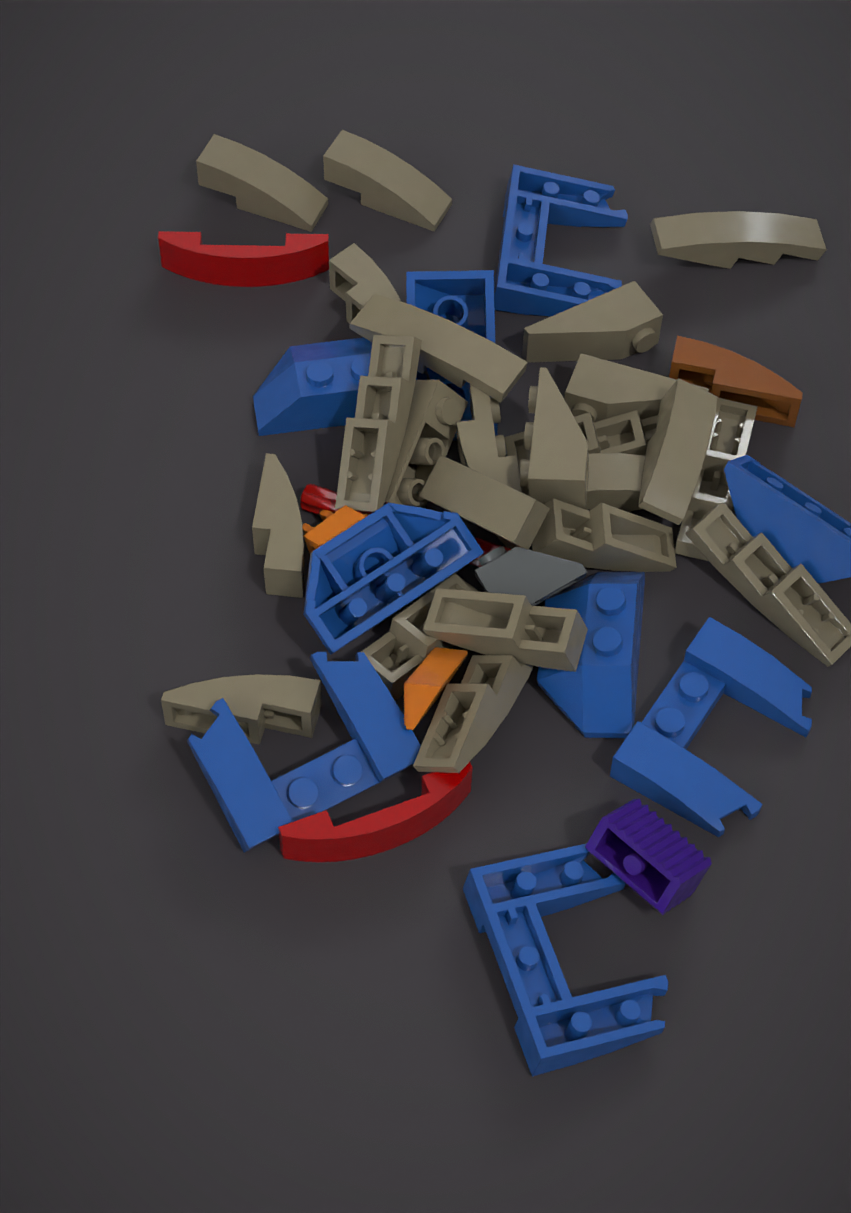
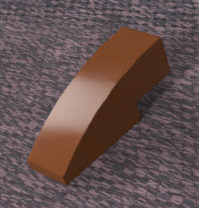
[669,335,803,427]

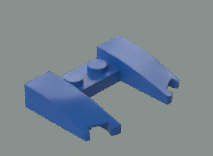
[494,164,628,316]
[610,617,812,837]
[187,652,421,853]
[463,843,668,1076]

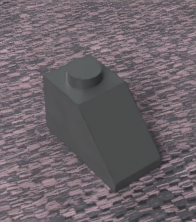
[475,546,587,606]

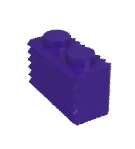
[585,798,712,915]

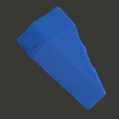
[406,270,498,441]

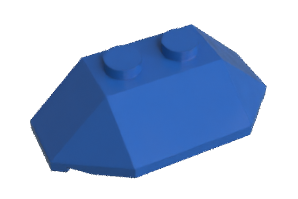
[253,337,427,436]
[724,455,851,584]
[303,503,484,655]
[537,572,645,738]

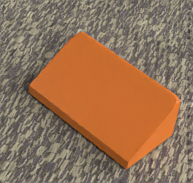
[404,647,468,730]

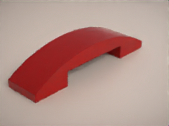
[158,231,329,287]
[278,762,473,862]

